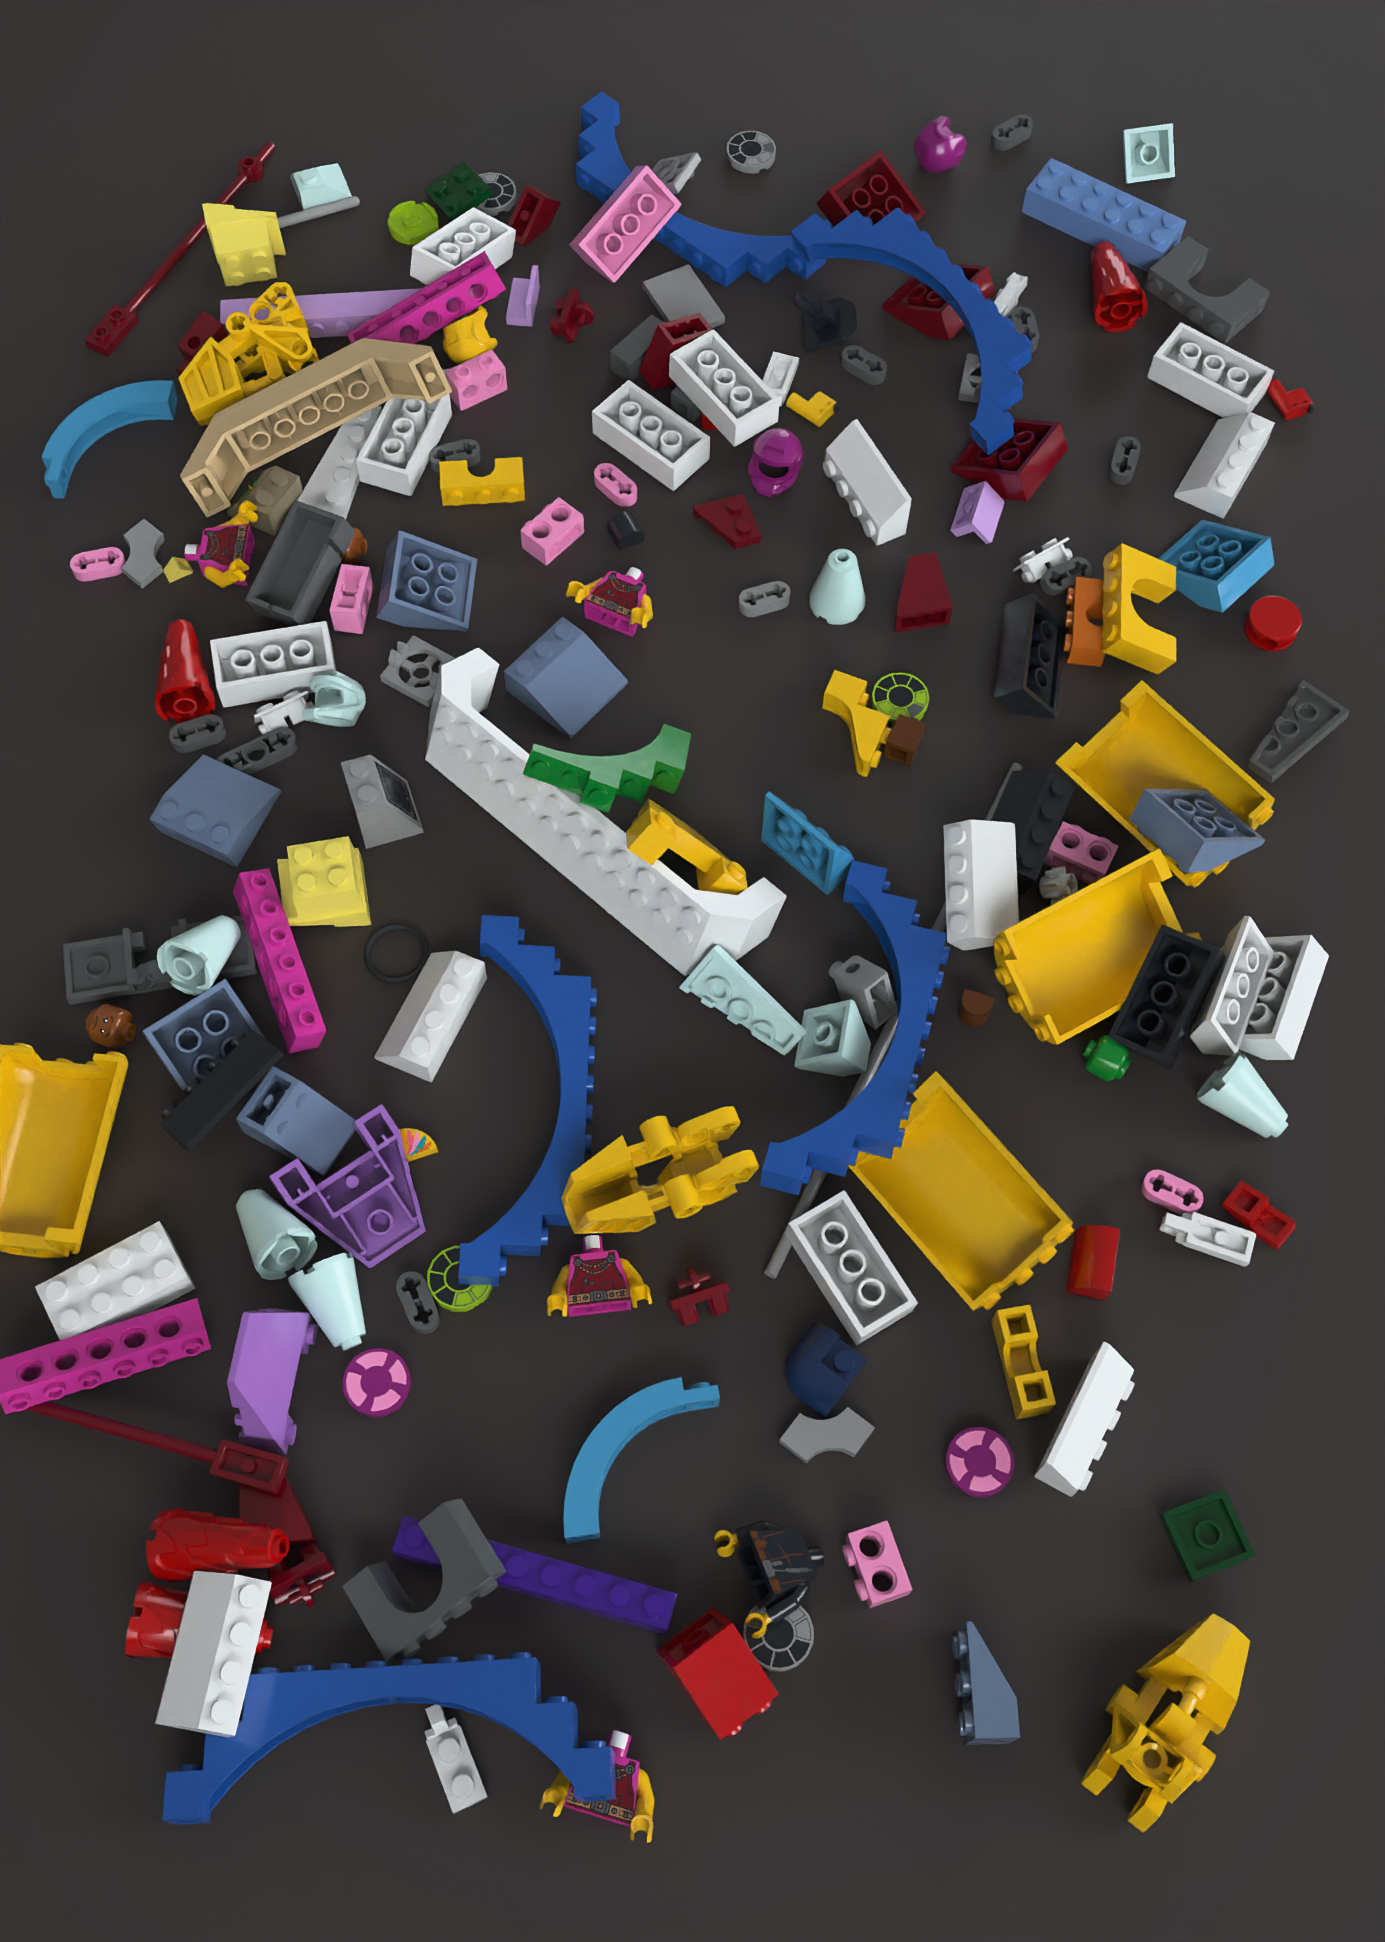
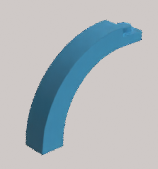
[41,380,179,499]
[563,1377,720,1544]

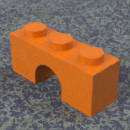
[1063,577,1106,667]

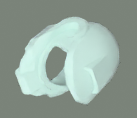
[302,671,366,727]

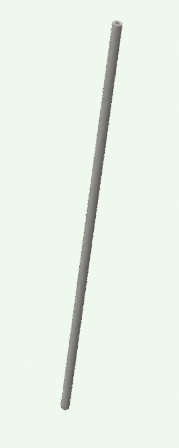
[764,763,1023,1279]

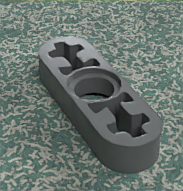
[217,727,298,775]

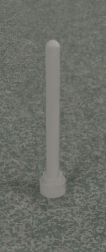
[277,196,360,228]

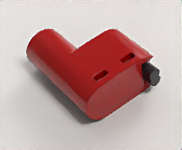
[1266,380,1314,420]

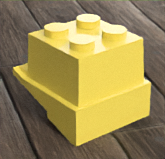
[202,203,286,287]
[277,836,371,927]

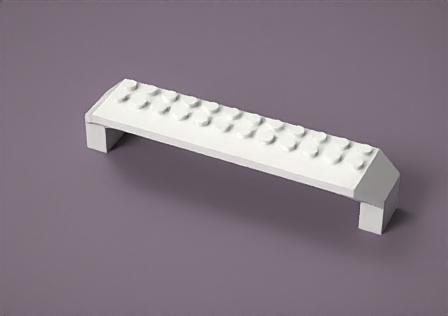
[425,648,787,976]

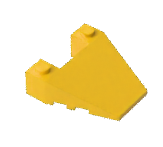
[626,798,748,895]

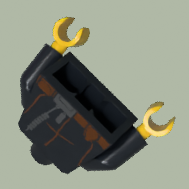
[714,1520,825,1639]

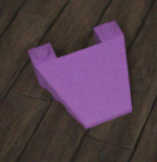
[269,1104,426,1268]
[227,1308,318,1455]

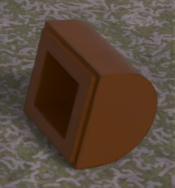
[958,989,994,1027]

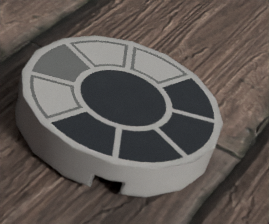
[726,131,776,174]
[476,172,517,216]
[743,1605,814,1672]

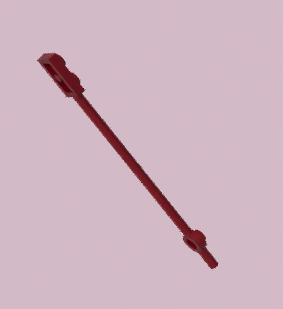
[84,141,275,357]
[25,1401,290,1494]

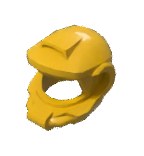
[443,306,498,365]

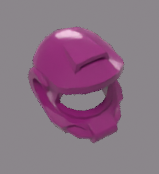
[913,116,967,174]
[748,428,805,498]

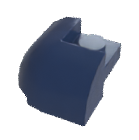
[785,1322,867,1419]

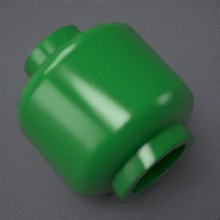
[1082,1035,1132,1082]

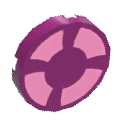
[342,1348,412,1418]
[944,1427,1014,1498]

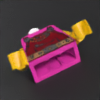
[185,500,258,588]
[565,567,653,637]
[547,1235,652,1317]
[539,1730,655,1843]

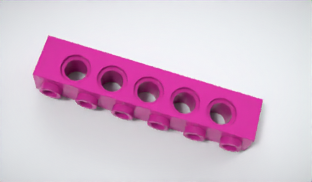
[347,251,506,344]
[233,868,326,1054]
[0,1298,211,1414]

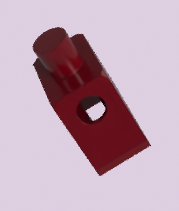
[176,311,229,375]

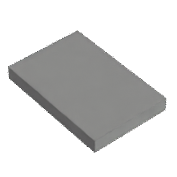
[643,264,725,328]

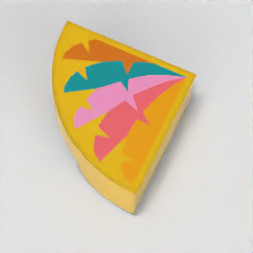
[399,1128,438,1162]

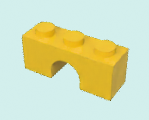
[439,457,525,506]
[991,1305,1056,1420]

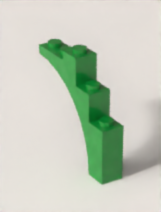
[523,724,691,813]

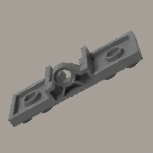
[63,915,258,1005]

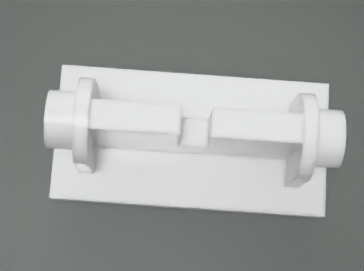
[1013,537,1073,583]
[254,690,314,735]

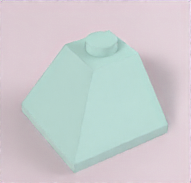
[1123,123,1175,184]
[290,163,352,210]
[794,999,871,1077]

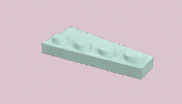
[679,944,807,1056]

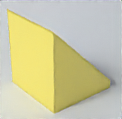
[163,557,194,583]

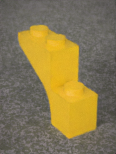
[822,670,892,777]

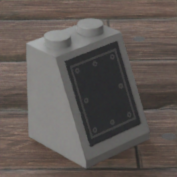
[341,755,424,849]

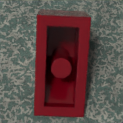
[508,185,561,246]

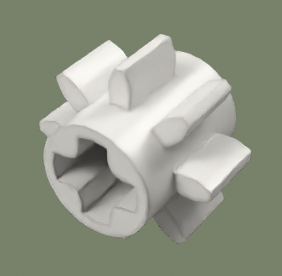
[1039,867,1078,905]

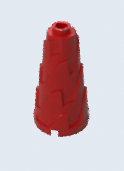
[1090,241,1148,332]
[154,619,215,725]
[146,1508,289,1583]
[125,1581,274,1658]

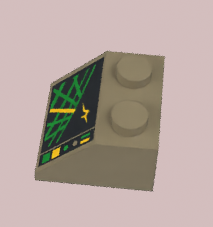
[227,466,303,536]

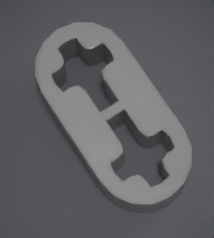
[738,581,790,617]

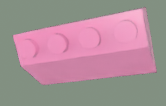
[569,165,682,283]

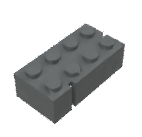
[245,500,356,626]

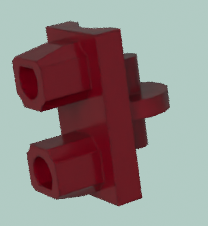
[548,288,595,343]
[667,1266,731,1326]
[267,1543,337,1608]

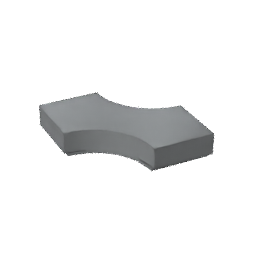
[121,519,165,589]
[779,1407,875,1463]

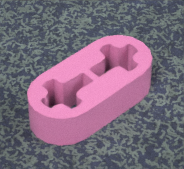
[594,463,637,507]
[70,547,126,582]
[1141,1169,1204,1215]

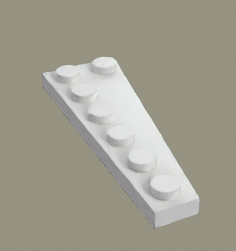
[297,406,382,520]

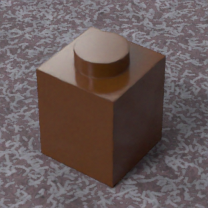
[883,714,927,767]

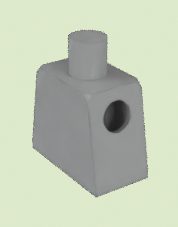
[829,955,897,1030]

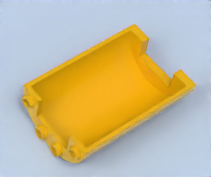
[1055,680,1275,888]
[993,848,1202,1045]
[0,1043,128,1258]
[848,1071,1074,1311]

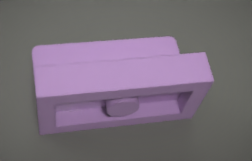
[506,265,540,327]
[950,481,1004,544]

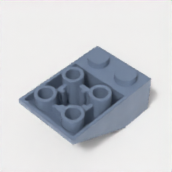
[236,1066,356,1177]
[952,1621,1020,1745]

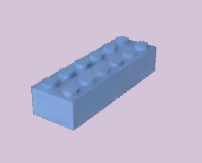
[1022,158,1186,272]

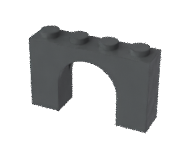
[1144,236,1270,344]
[610,314,701,424]
[342,1498,507,1661]

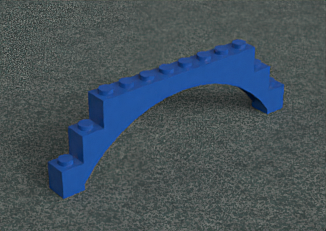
[575,92,826,287]
[791,207,1032,455]
[760,860,950,1195]
[458,915,597,1287]
[162,1652,616,1825]

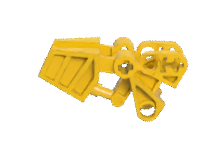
[179,282,319,426]
[561,1106,759,1234]
[1081,1613,1250,1833]

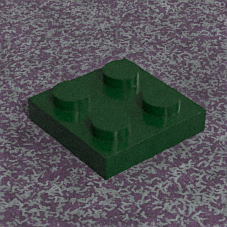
[424,160,494,222]
[1159,1489,1256,1583]

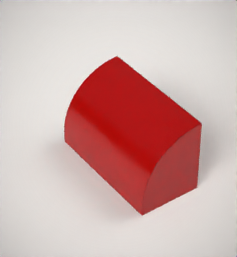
[1066,1225,1120,1301]

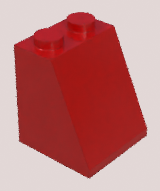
[656,1607,779,1740]

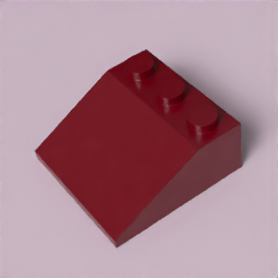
[816,150,927,227]
[881,263,996,340]
[951,418,1068,502]

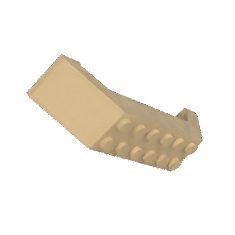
[180,338,453,518]

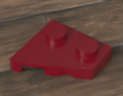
[693,493,762,549]

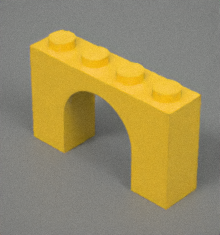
[1102,543,1176,675]

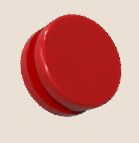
[1244,596,1302,651]

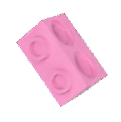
[445,350,508,411]
[520,497,584,566]
[329,564,374,634]
[1044,821,1119,884]
[842,1521,912,1609]

